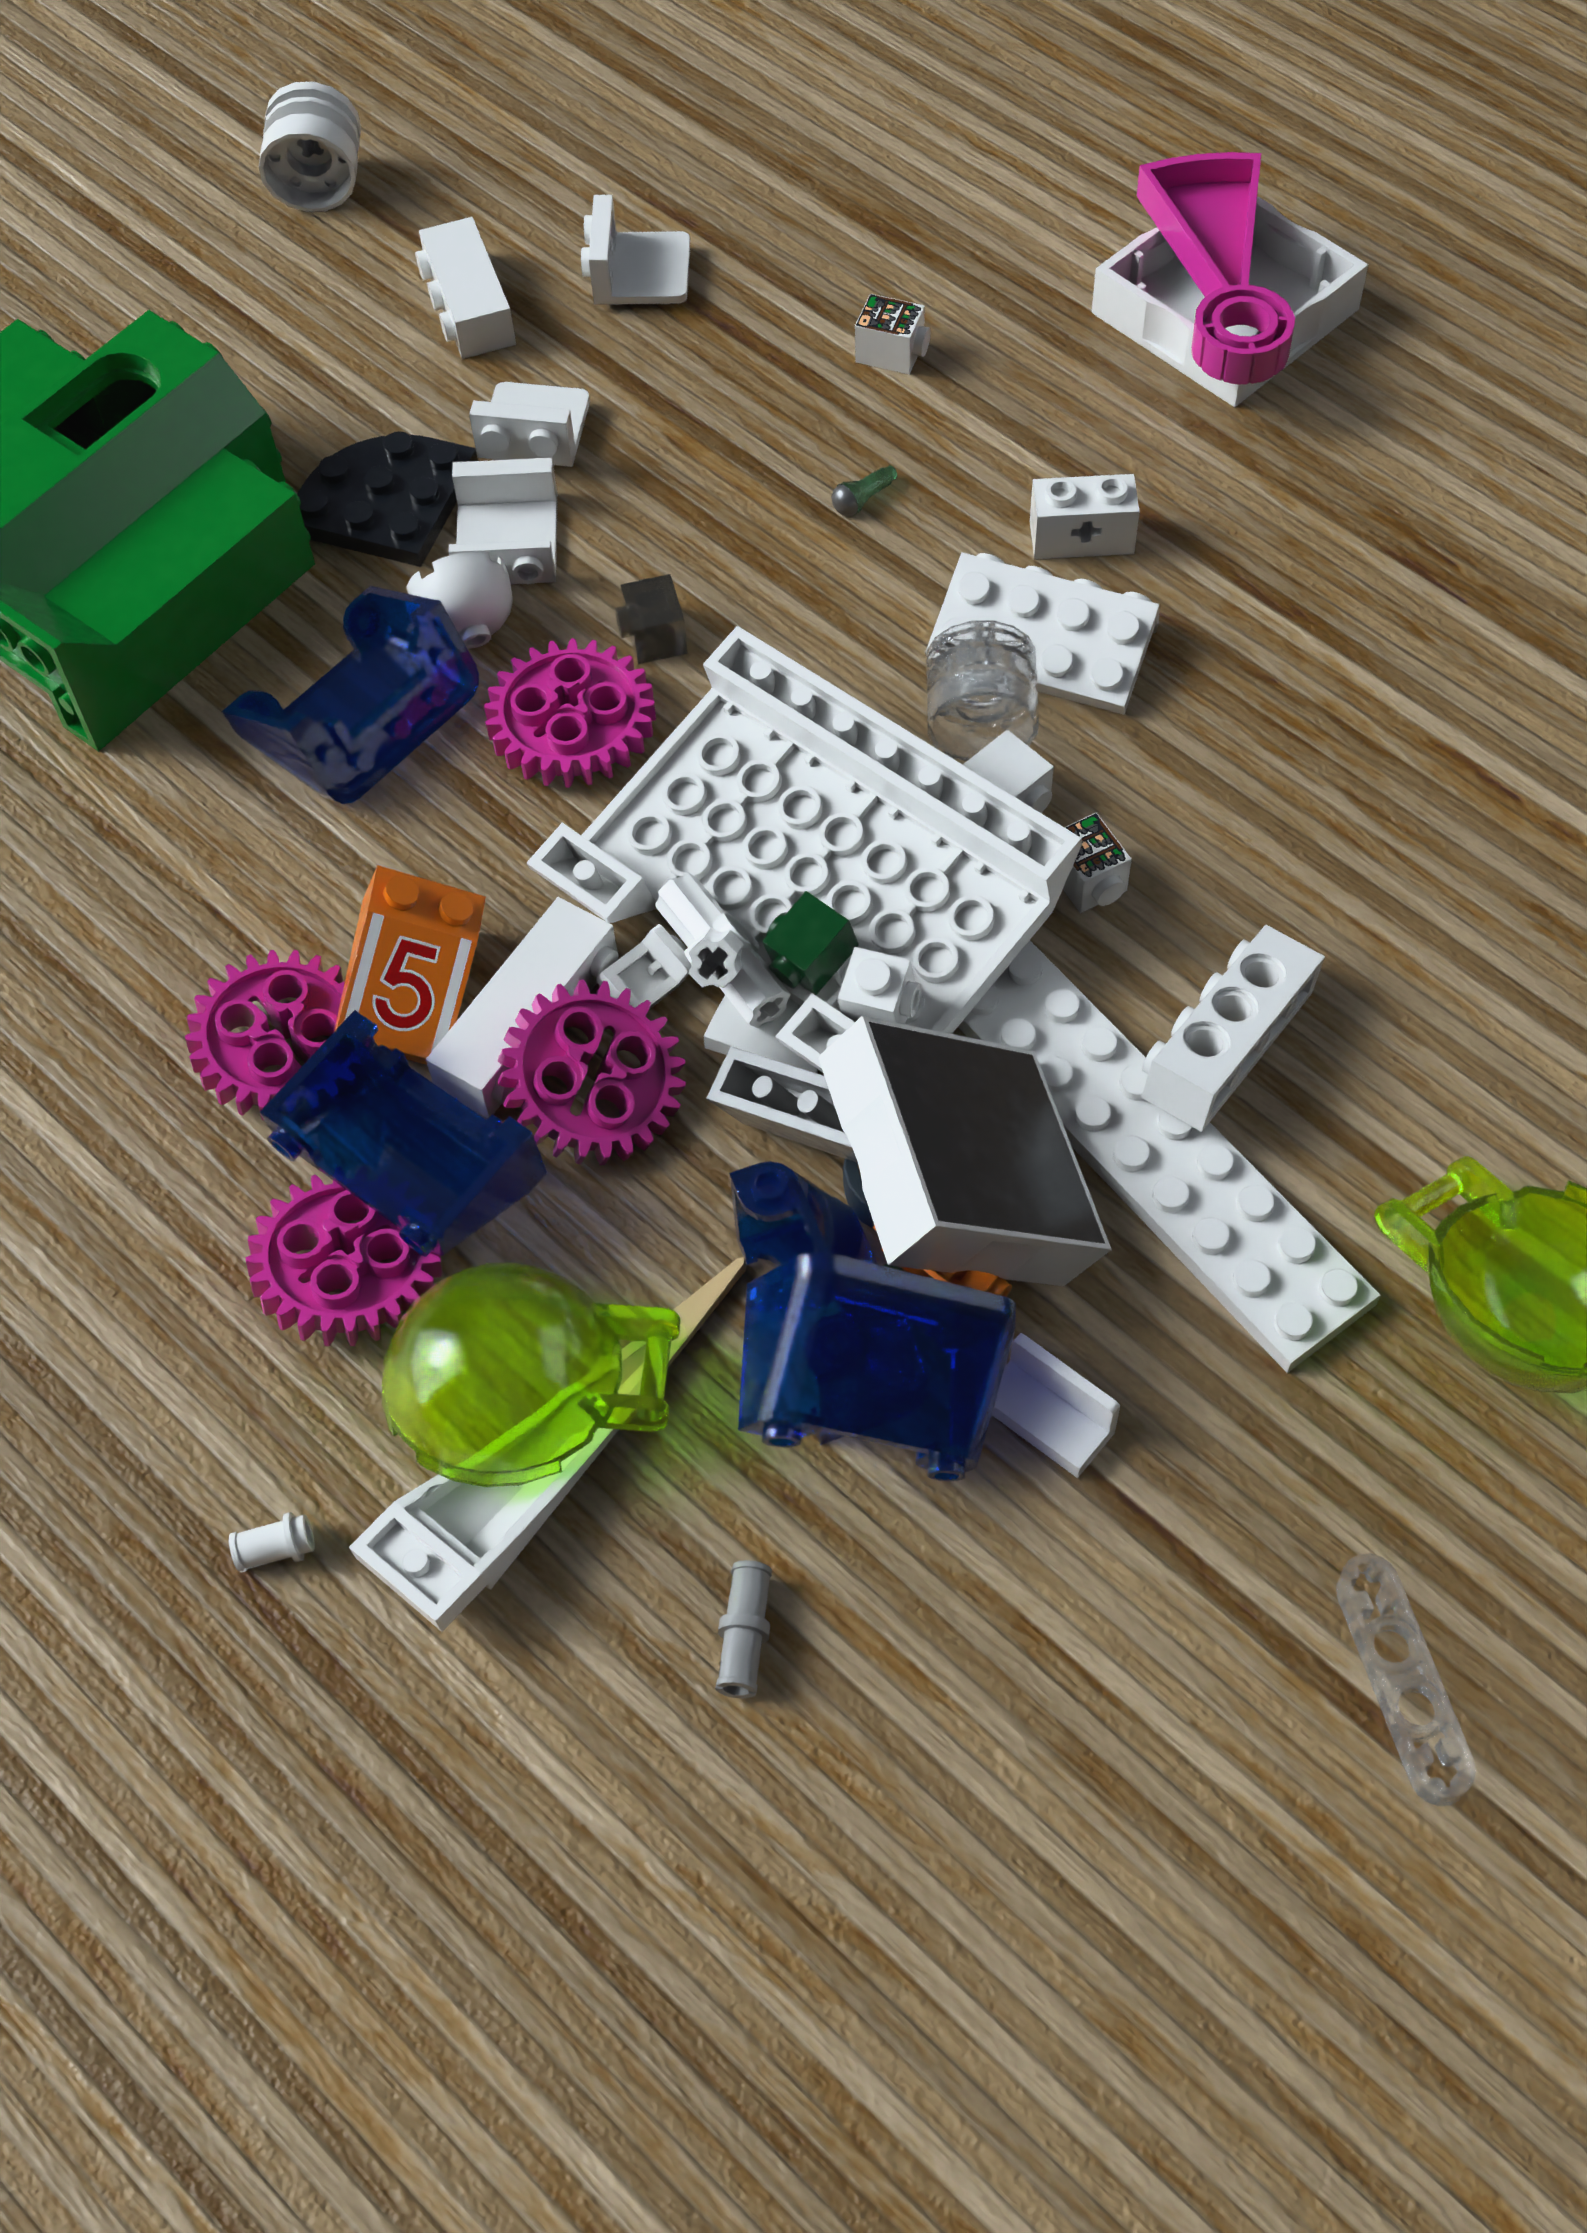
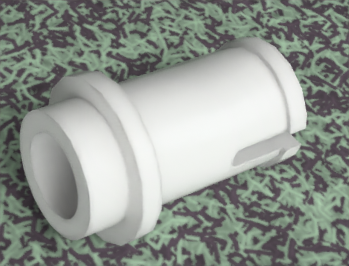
[229,1512,315,1573]

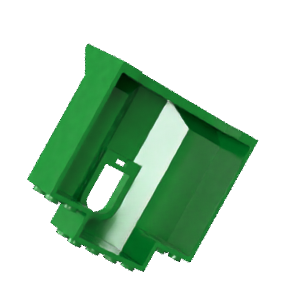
[0,310,315,752]

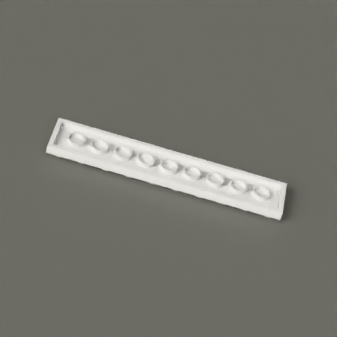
[958,940,1380,1373]

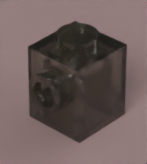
[615,574,688,664]

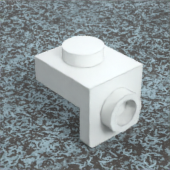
[596,924,691,1009]

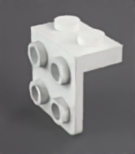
[581,195,690,305]
[469,382,590,467]

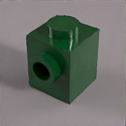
[762,891,859,995]

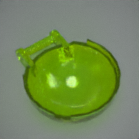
[1374,1156,1587,1393]
[382,1262,681,1487]

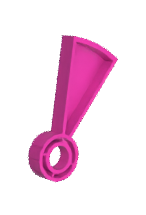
[1137,152,1295,384]

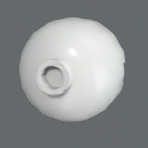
[406,551,513,648]

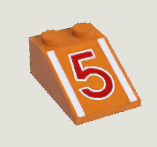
[333,865,486,1065]

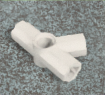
[655,873,791,1028]

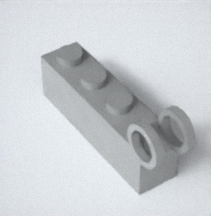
[706,1046,858,1163]

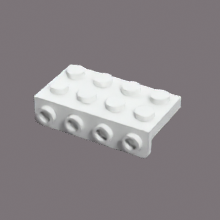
[925,552,1159,715]

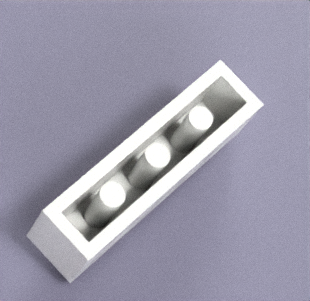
[426,897,619,1119]

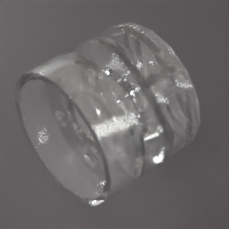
[926,620,1039,761]

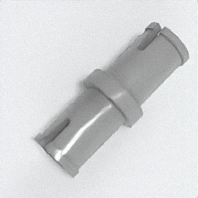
[715,1560,772,1698]

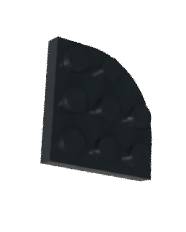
[297,432,478,567]

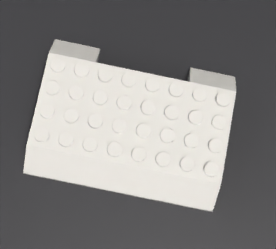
[527,626,1082,1072]

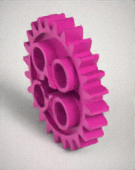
[484,638,656,788]
[185,950,373,1121]
[498,980,686,1165]
[246,1170,443,1346]

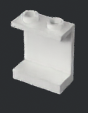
[449,458,558,584]

